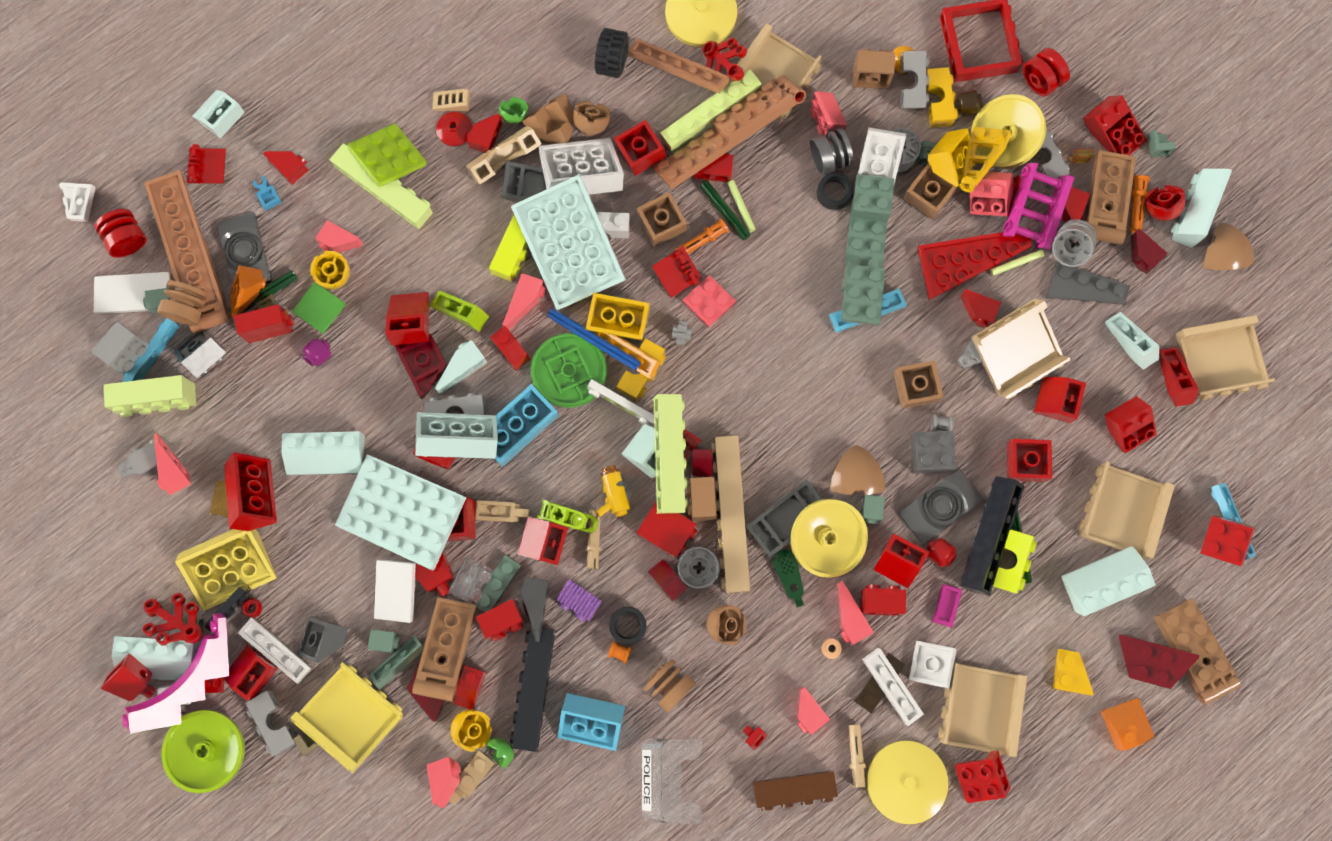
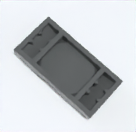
[501,161,547,203]
[218,212,272,284]
[898,469,984,545]
[746,480,822,558]

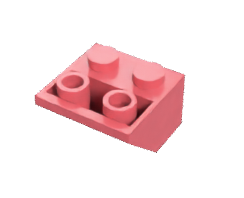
[809,91,847,139]
[970,172,1013,216]

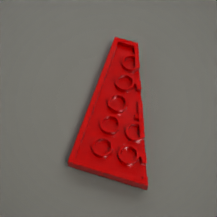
[917,228,1032,301]

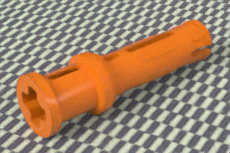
[1129,175,1150,233]
[674,218,729,254]

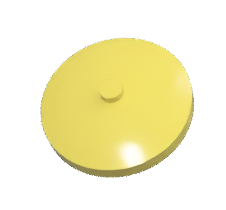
[665,0,737,47]
[970,94,1046,169]
[791,499,868,578]
[866,741,948,824]

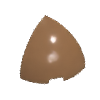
[522,93,574,144]
[1203,222,1254,270]
[830,445,885,495]

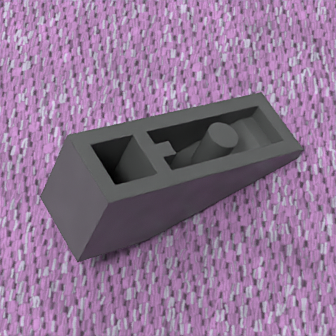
[519,578,549,642]

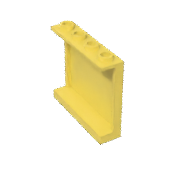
[291,662,403,774]

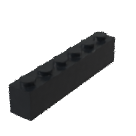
[960,476,1025,597]
[510,627,556,752]

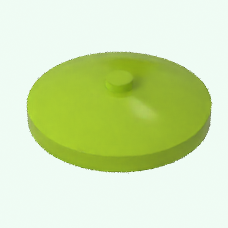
[161,710,245,793]

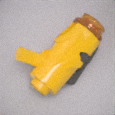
[596,465,631,517]

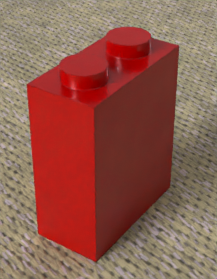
[233,304,294,344]
[636,500,698,559]

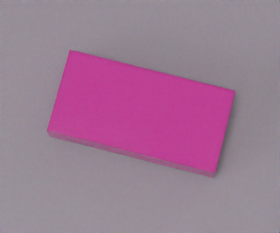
[932,584,962,628]

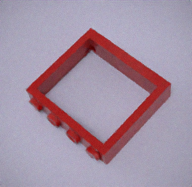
[939,0,1023,83]

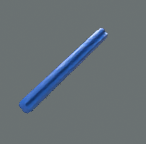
[547,308,641,370]

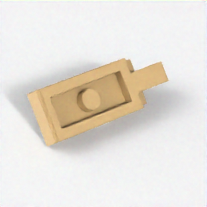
[475,500,530,523]
[449,750,495,805]

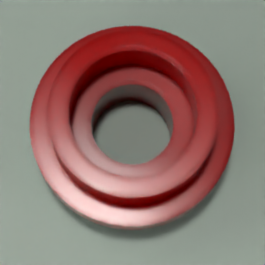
[242,598,263,618]

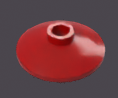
[436,112,473,147]

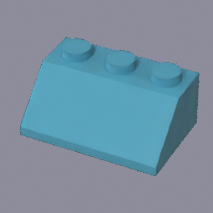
[558,693,625,751]

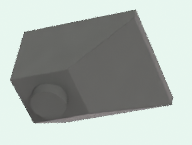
[296,617,348,663]

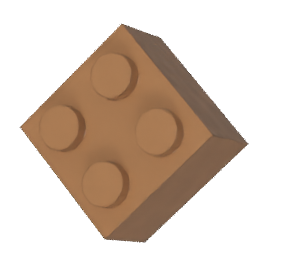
[852,49,895,89]
[903,163,958,220]
[636,192,687,247]
[894,361,944,409]
[686,477,716,522]

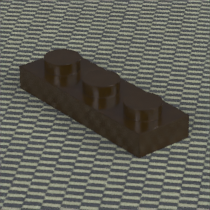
[854,653,905,714]

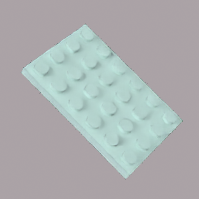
[511,175,626,310]
[335,454,466,570]

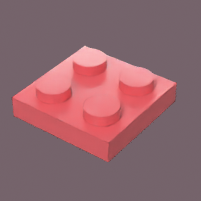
[683,275,736,328]

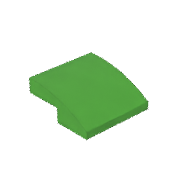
[292,282,346,334]

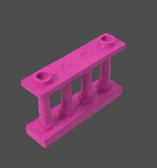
[1003,163,1074,250]

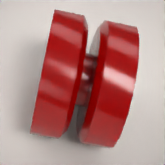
[1022,48,1070,97]

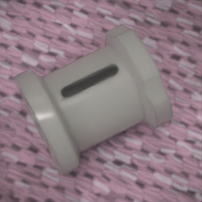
[931,414,954,431]

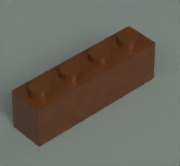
[752,770,838,811]

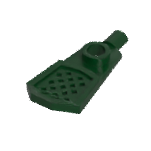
[772,549,804,608]

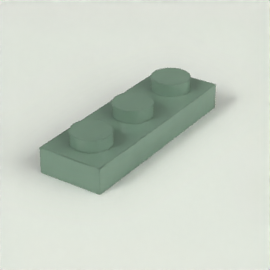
[472,555,522,613]
[369,635,424,689]

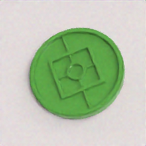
[531,333,607,408]

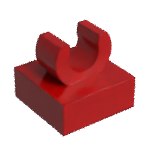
[204,677,224,693]
[743,725,768,751]

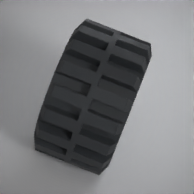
[594,28,629,78]

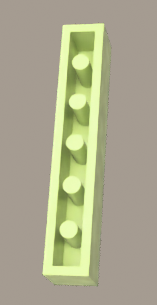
[660,69,761,154]
[329,143,433,230]
[654,394,688,514]

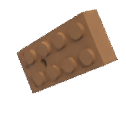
[1085,150,1136,245]
[412,597,477,702]
[1153,598,1241,705]

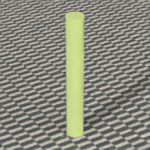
[727,180,756,232]
[990,249,1044,276]

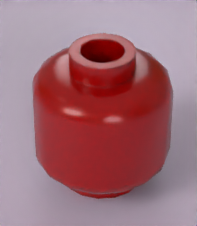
[926,538,957,567]

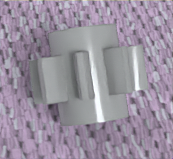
[672,321,692,345]

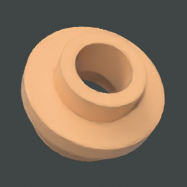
[821,639,842,659]

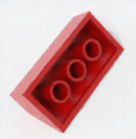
[224,452,277,532]

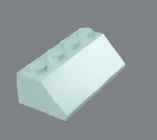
[1171,169,1232,248]
[416,412,498,459]
[281,431,365,475]
[1061,546,1156,616]
[112,636,201,681]

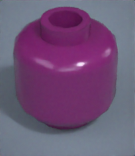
[302,338,331,367]

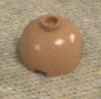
[573,101,610,136]
[706,605,746,645]

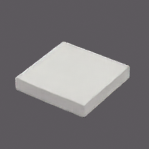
[909,641,957,689]

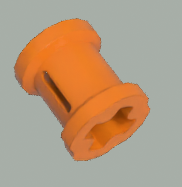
[607,641,632,664]

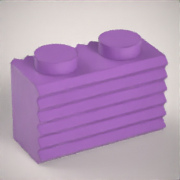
[556,579,602,622]

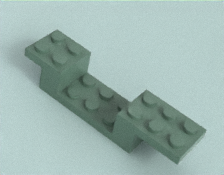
[841,174,894,326]

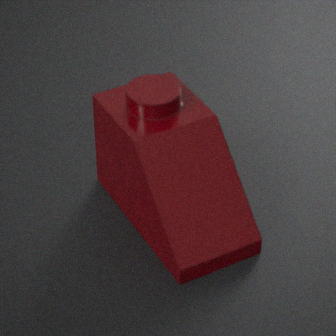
[1130,228,1168,274]
[692,449,712,478]
[648,559,688,602]

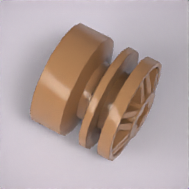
[157,280,208,326]
[643,659,696,713]

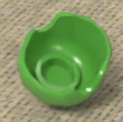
[499,97,529,124]
[487,738,514,769]

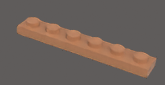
[628,39,729,94]

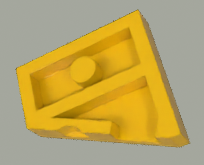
[1053,649,1093,696]

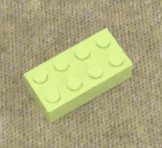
[104,375,196,417]

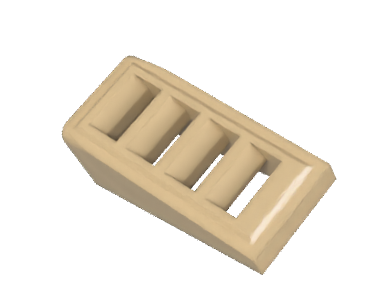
[432,89,470,111]

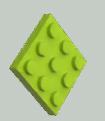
[348,123,427,187]

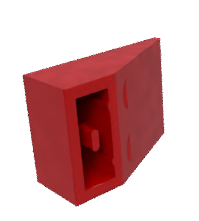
[1082,95,1148,156]
[386,292,429,345]

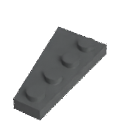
[1046,263,1130,305]

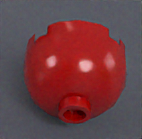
[1146,185,1185,221]

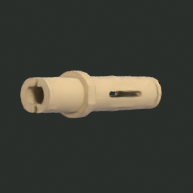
[585,510,601,570]
[848,725,866,787]

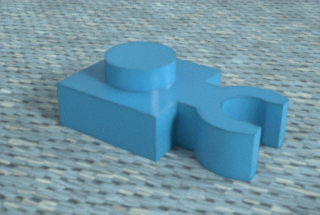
[253,176,282,211]

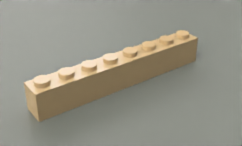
[711,436,750,594]

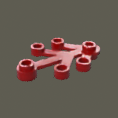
[702,37,747,81]
[142,593,202,646]

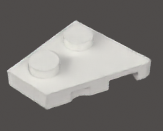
[59,183,96,222]

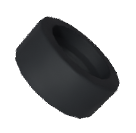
[817,172,853,210]
[609,607,647,644]

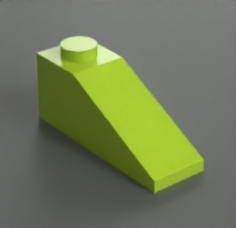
[429,290,489,332]

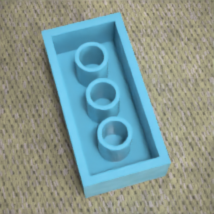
[495,384,559,467]

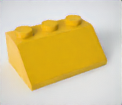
[928,128,976,187]
[586,293,650,340]

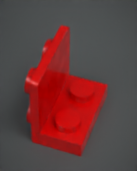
[955,750,1011,803]

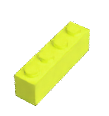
[489,214,528,282]

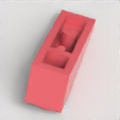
[502,273,546,330]
[154,433,191,495]
[837,581,874,645]

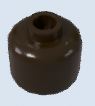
[955,90,983,116]

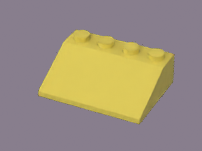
[175,529,277,611]

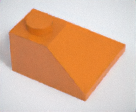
[230,265,265,318]
[1101,698,1154,751]

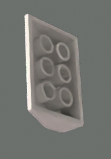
[538,138,624,195]

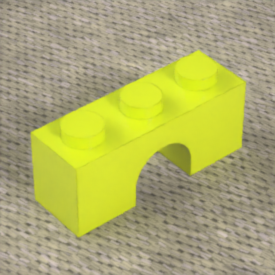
[993,530,1037,594]

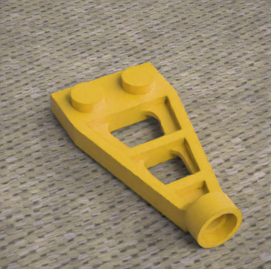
[960,127,1011,192]

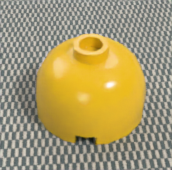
[310,251,350,290]
[450,709,492,752]

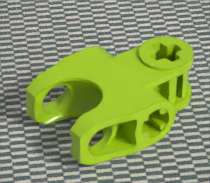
[537,500,599,533]

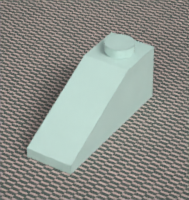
[1105,312,1159,369]
[435,340,487,395]

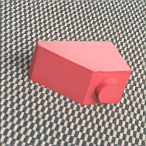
[315,220,363,253]
[797,687,830,735]
[427,757,461,808]

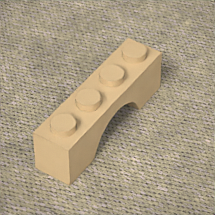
[466,126,541,184]

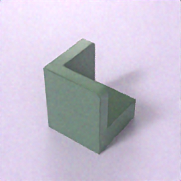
[1147,130,1176,158]

